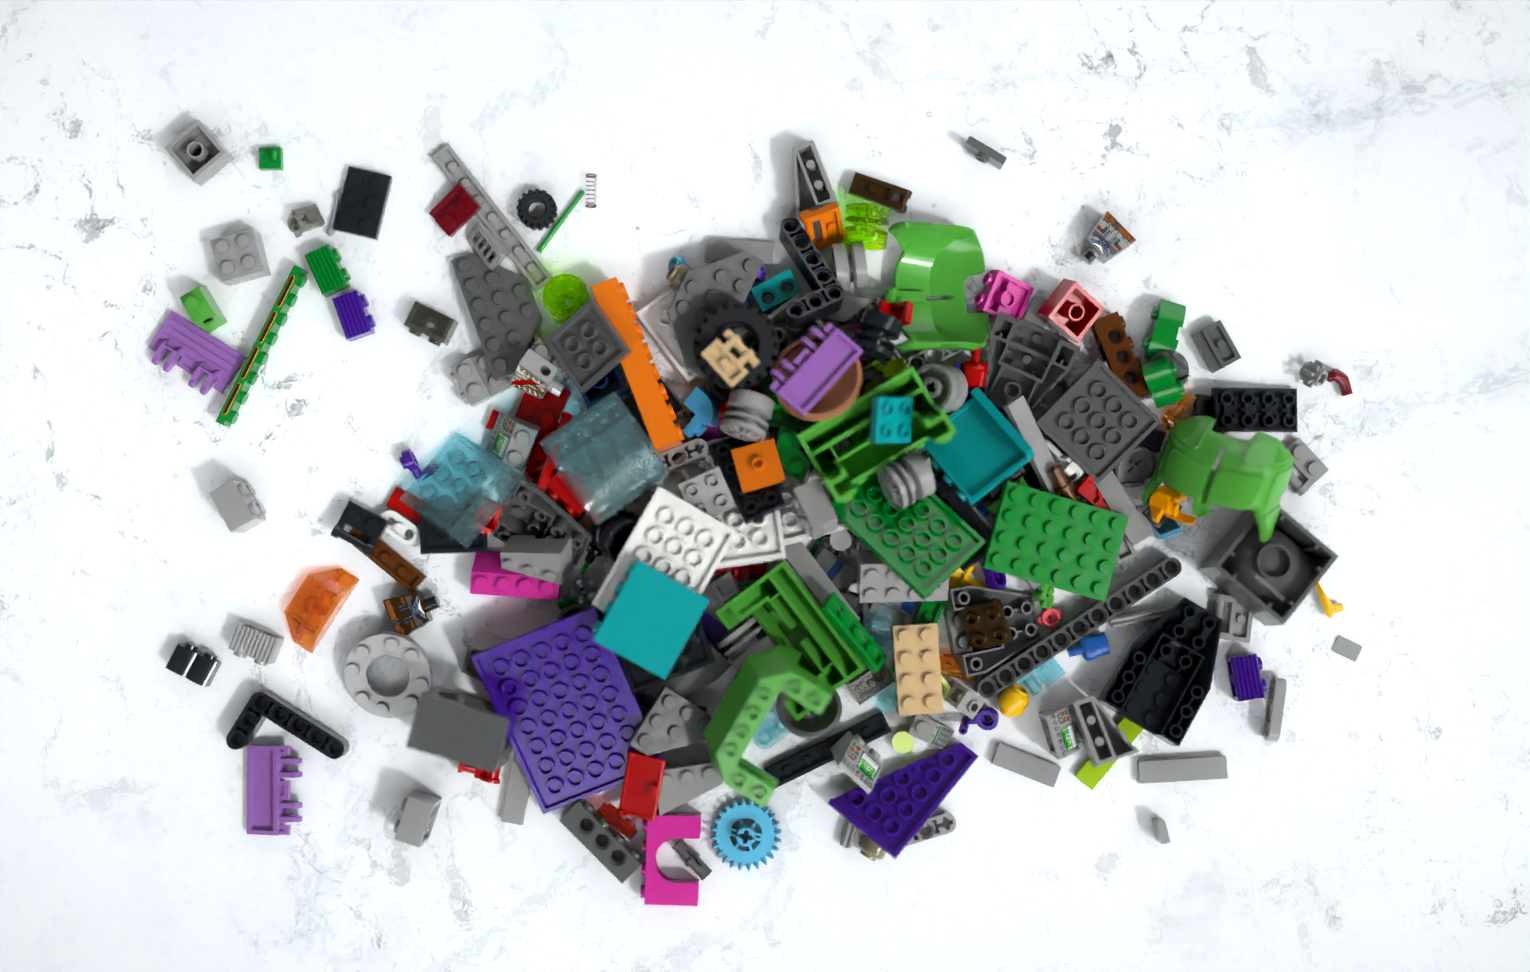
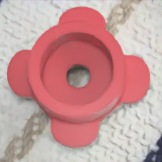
[1037,608,1063,630]

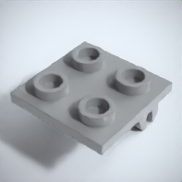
[678,460,736,517]

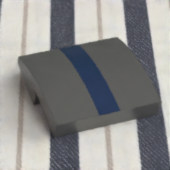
[815,548,857,592]

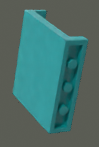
[919,387,1035,506]
[591,558,710,679]

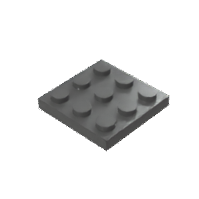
[545,299,632,393]

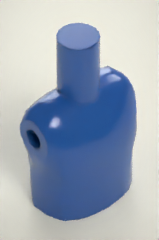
[1067,632,1110,661]

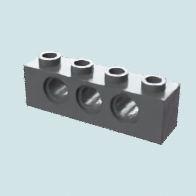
[559,800,642,883]

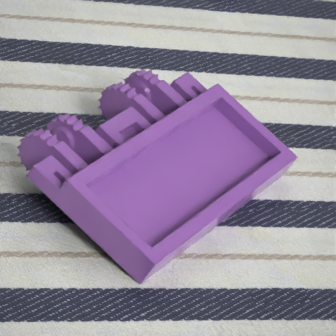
[148,311,247,395]
[769,322,864,417]
[247,745,302,835]

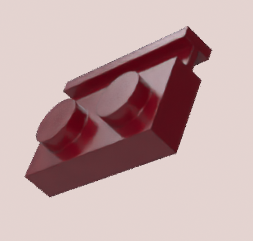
[429,184,482,237]

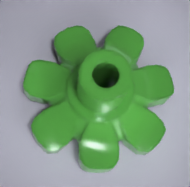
[1032,584,1055,609]

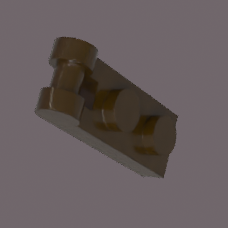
[848,172,912,214]

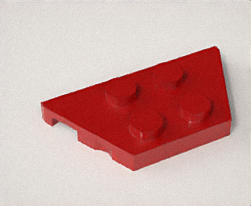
[524,411,573,491]

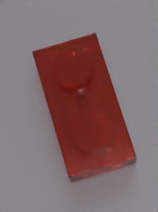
[596,803,638,840]

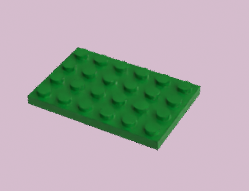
[831,460,986,600]
[981,481,1129,602]

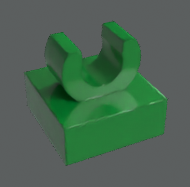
[259,147,283,171]

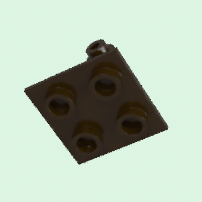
[959,598,1014,651]

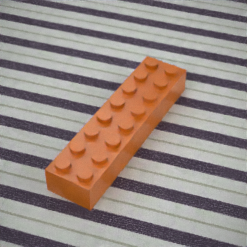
[591,277,685,454]

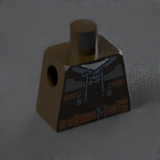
[383,592,440,636]

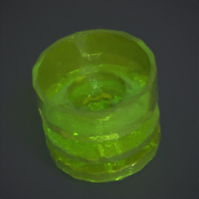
[841,203,891,251]
[542,274,591,326]

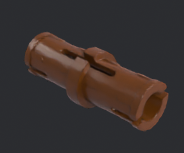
[1047,465,1081,502]

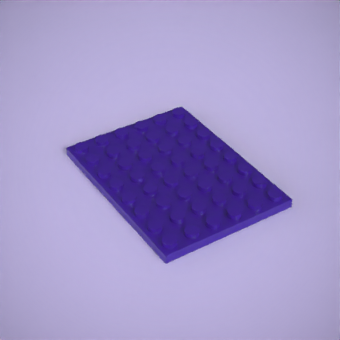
[471,606,666,814]

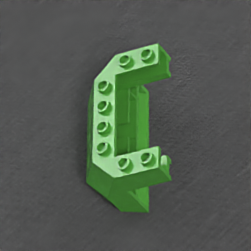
[797,366,956,503]
[715,560,866,721]
[703,644,835,808]

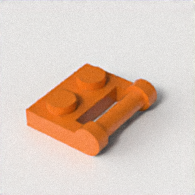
[800,202,845,249]

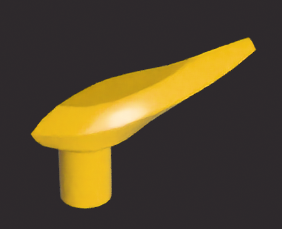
[1315,583,1343,618]

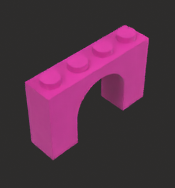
[640,812,701,906]

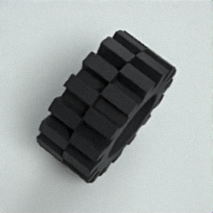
[516,189,558,231]

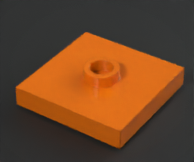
[731,438,786,493]

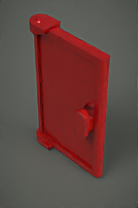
[617,749,666,822]

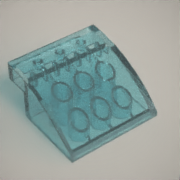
[540,391,669,525]
[399,432,523,549]

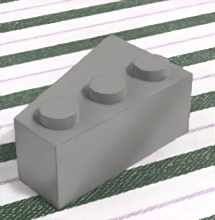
[792,140,839,221]
[500,535,573,585]
[655,760,723,816]

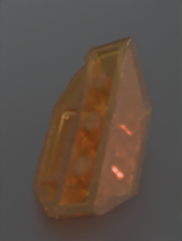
[284,568,360,653]

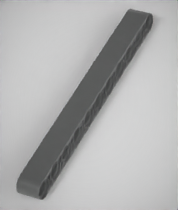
[975,558,1182,698]

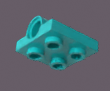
[870,396,914,443]

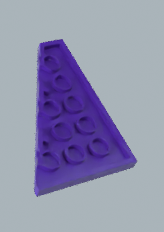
[828,742,978,860]

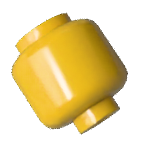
[997,684,1030,718]

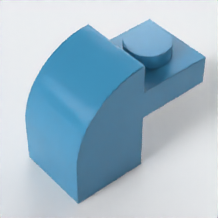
[682,386,720,438]

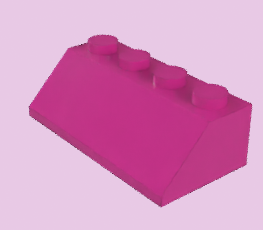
[470,550,562,600]

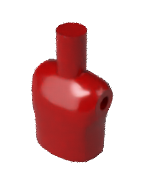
[962,349,987,389]

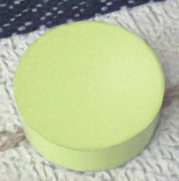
[891,731,914,753]

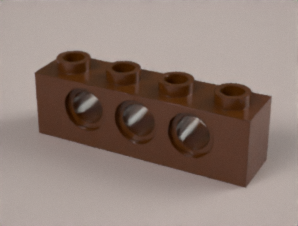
[1090,311,1149,397]

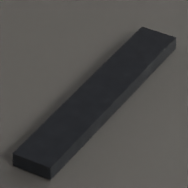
[763,711,892,788]

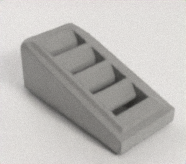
[467,222,510,270]

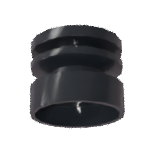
[851,308,903,362]
[590,509,639,562]

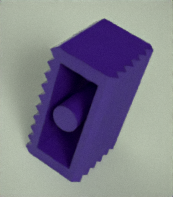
[332,290,376,342]
[1226,652,1267,702]

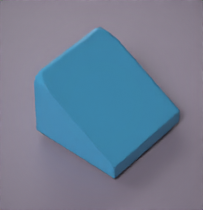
[1151,517,1181,539]

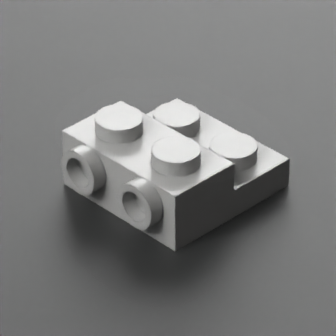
[450,352,512,407]

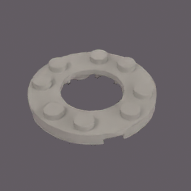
[344,631,433,718]

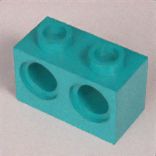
[751,269,802,315]

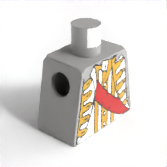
[510,349,565,399]

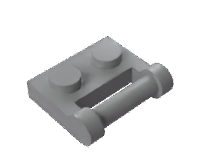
[1286,438,1329,496]
[1213,594,1253,643]

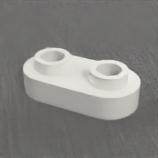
[380,510,420,545]

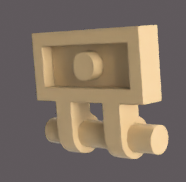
[701,329,760,388]

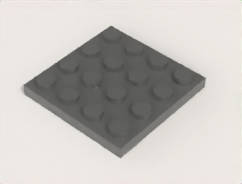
[1036,359,1162,484]

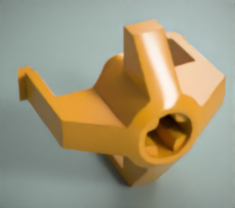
[1149,485,1197,525]

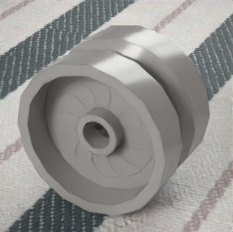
[831,240,868,291]
[917,364,968,413]

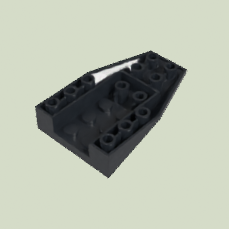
[1097,597,1223,746]

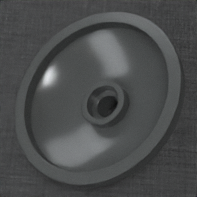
[776,690,842,738]

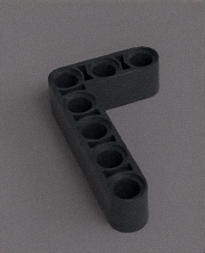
[779,217,845,329]
[226,690,350,759]

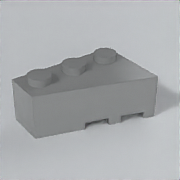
[1068,695,1139,768]

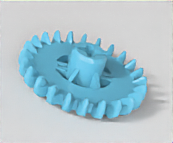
[710,798,782,871]

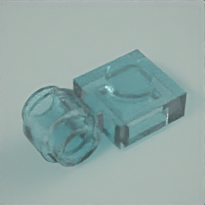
[868,616,892,635]
[1022,658,1065,696]

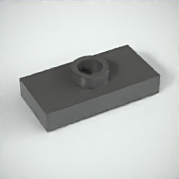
[963,136,1007,170]

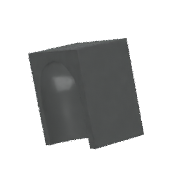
[1198,507,1339,626]
[406,687,512,773]

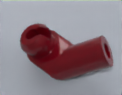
[1327,368,1353,396]

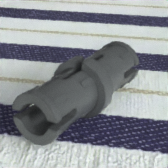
[672,838,712,880]

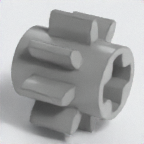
[1299,360,1328,388]

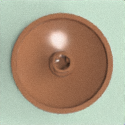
[772,336,863,421]

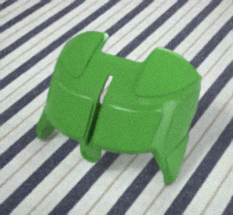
[884,221,989,351]
[1141,416,1294,542]

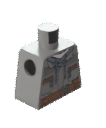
[1081,211,1136,265]

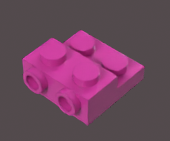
[974,270,1034,319]

